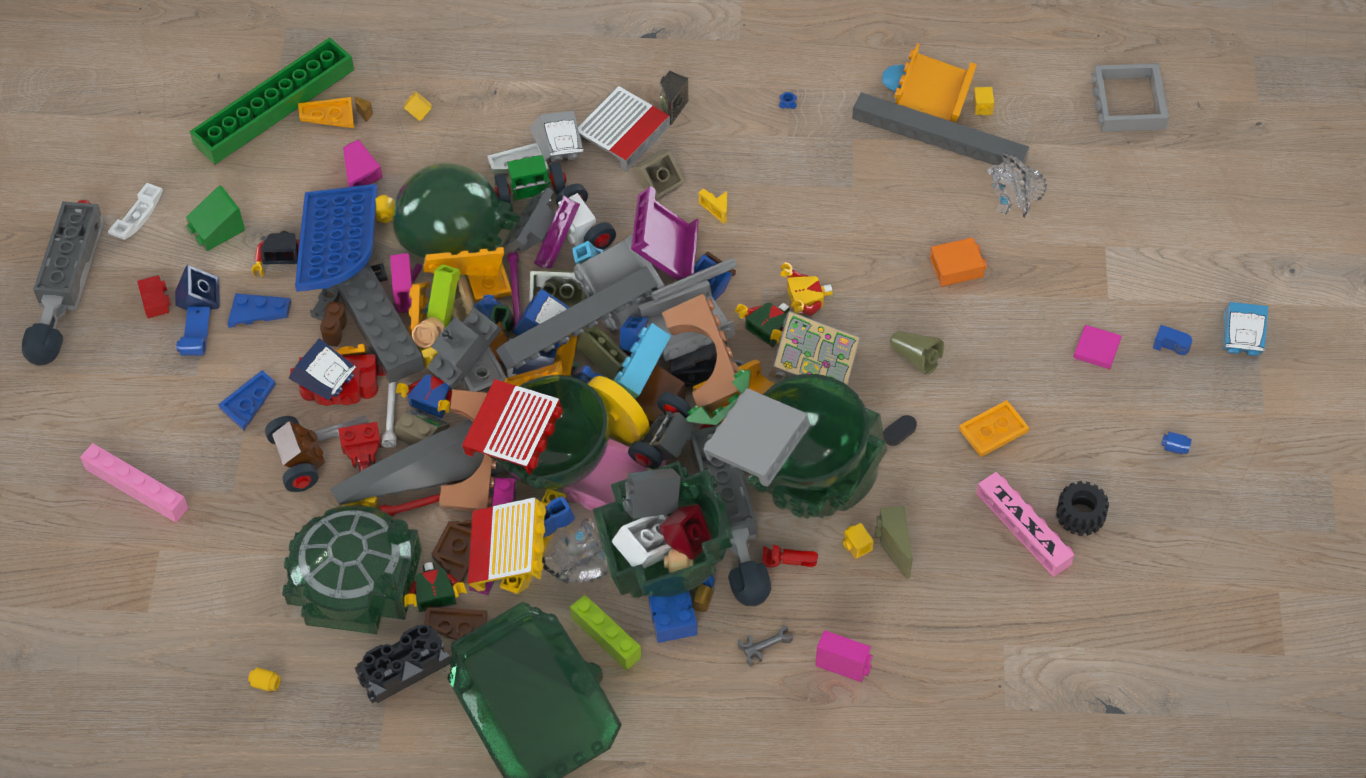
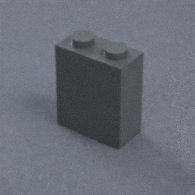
[623,468,681,519]

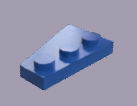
[227,293,291,328]

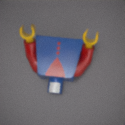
[395,375,452,419]

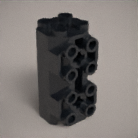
[354,624,451,704]

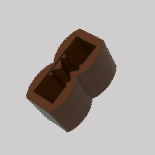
[320,302,347,347]

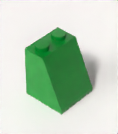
[186,185,245,251]

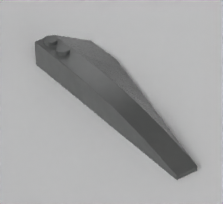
[331,420,520,505]

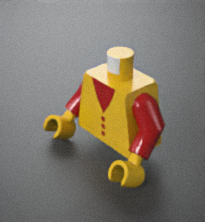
[780,262,833,316]

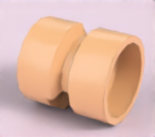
[412,317,445,348]

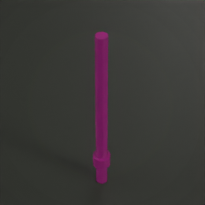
[507,251,521,328]

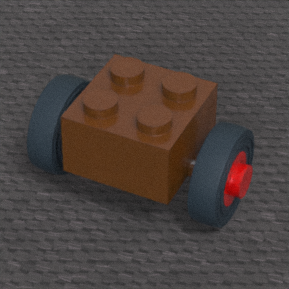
[265,416,325,492]

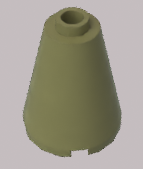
[890,331,944,374]

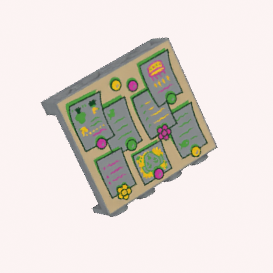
[768,311,860,402]

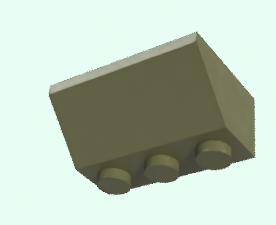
[529,267,587,307]

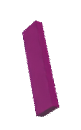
[534,196,580,268]

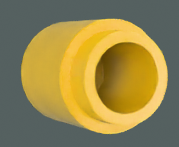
[248,667,281,692]

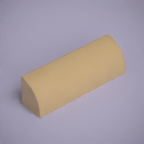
[452,274,476,322]

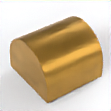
[692,584,714,612]

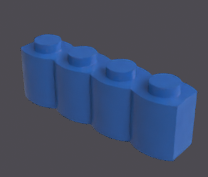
[543,497,575,537]

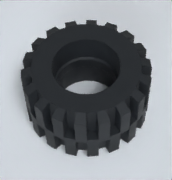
[1056,481,1109,536]

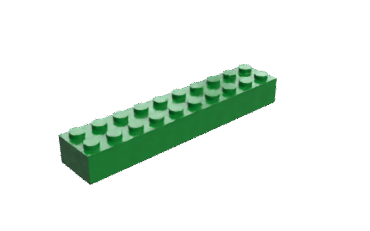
[190,37,354,165]

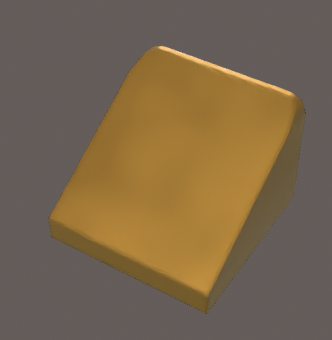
[354,97,373,122]

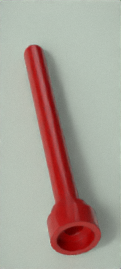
[379,493,440,521]

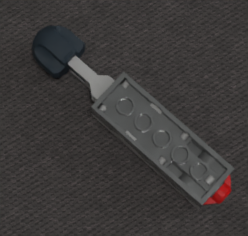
[22,200,104,366]
[690,424,771,606]

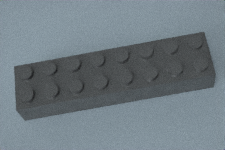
[334,263,425,383]

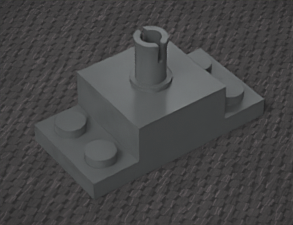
[502,187,556,256]
[427,308,502,389]

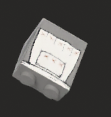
[530,111,583,163]

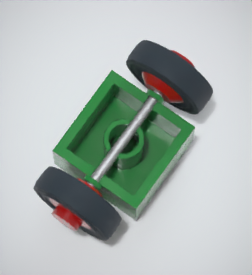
[493,155,567,207]

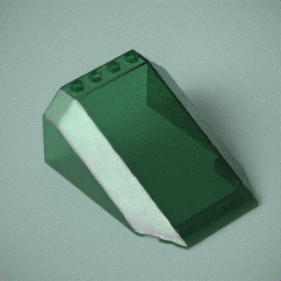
[448,601,622,778]

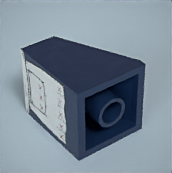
[289,338,356,401]

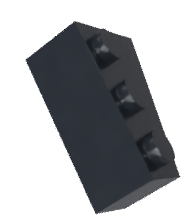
[670,341,728,387]

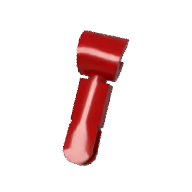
[762,544,818,568]

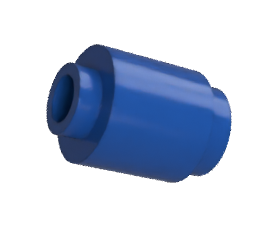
[1161,431,1192,455]

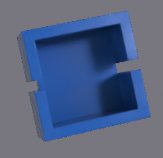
[648,589,697,643]

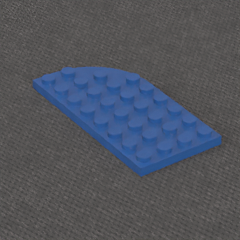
[295,184,378,292]

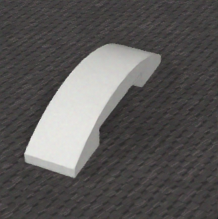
[108,183,163,240]

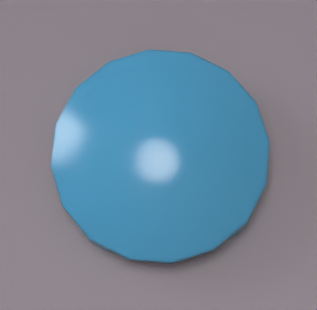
[882,65,906,92]

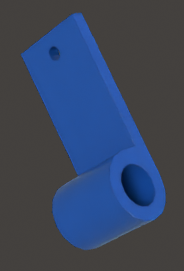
[176,306,211,356]

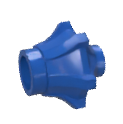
[474,295,503,320]

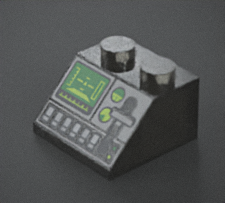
[660,70,689,125]

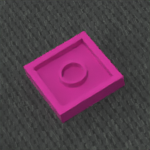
[1074,325,1122,369]

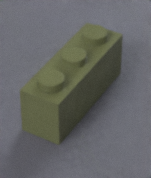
[577,325,628,382]

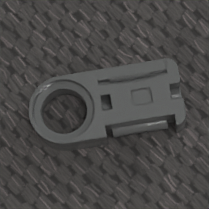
[310,286,339,321]

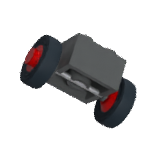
[628,392,695,470]

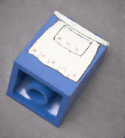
[512,289,571,349]

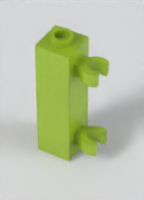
[426,264,460,328]

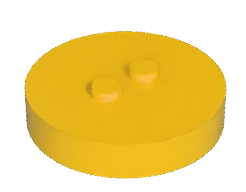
[581,376,650,446]

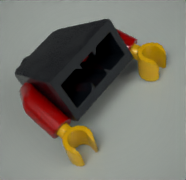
[251,231,300,277]

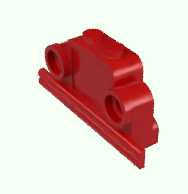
[290,354,385,406]

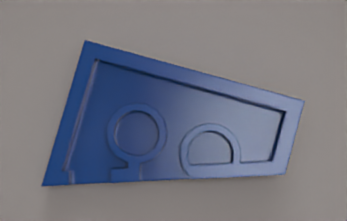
[218,370,276,431]

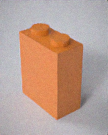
[930,237,987,287]

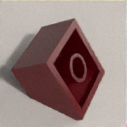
[660,504,713,560]

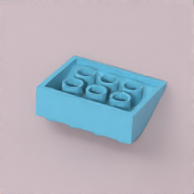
[614,323,671,399]

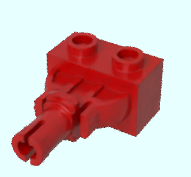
[338,422,382,472]

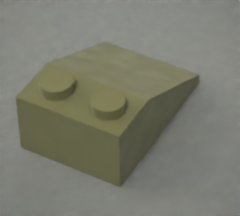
[875,506,913,579]

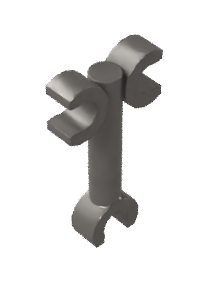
[738,626,793,667]

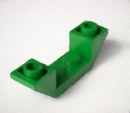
[686,369,751,425]

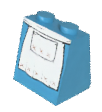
[1223,302,1269,356]

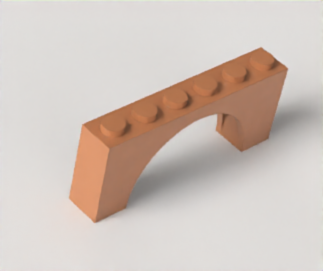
[662,294,741,413]
[439,389,497,512]

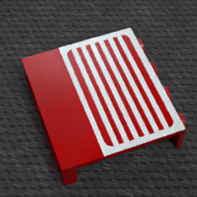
[462,379,563,475]

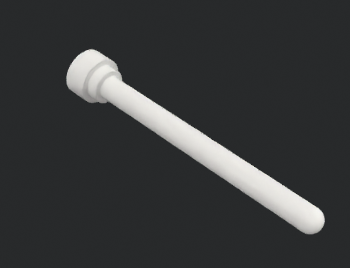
[381,382,397,448]

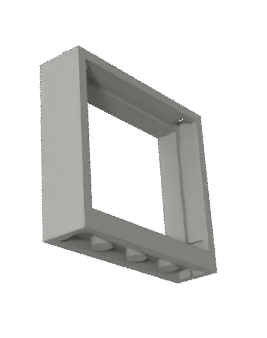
[1091,63,1169,132]

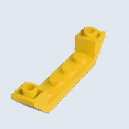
[499,489,566,594]

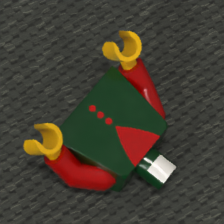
[734,303,790,348]
[404,562,467,612]

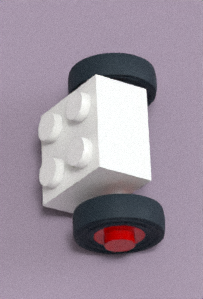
[556,184,616,250]

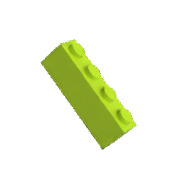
[570,595,642,671]

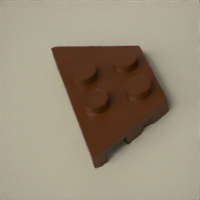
[432,520,472,582]

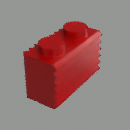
[137,275,171,319]

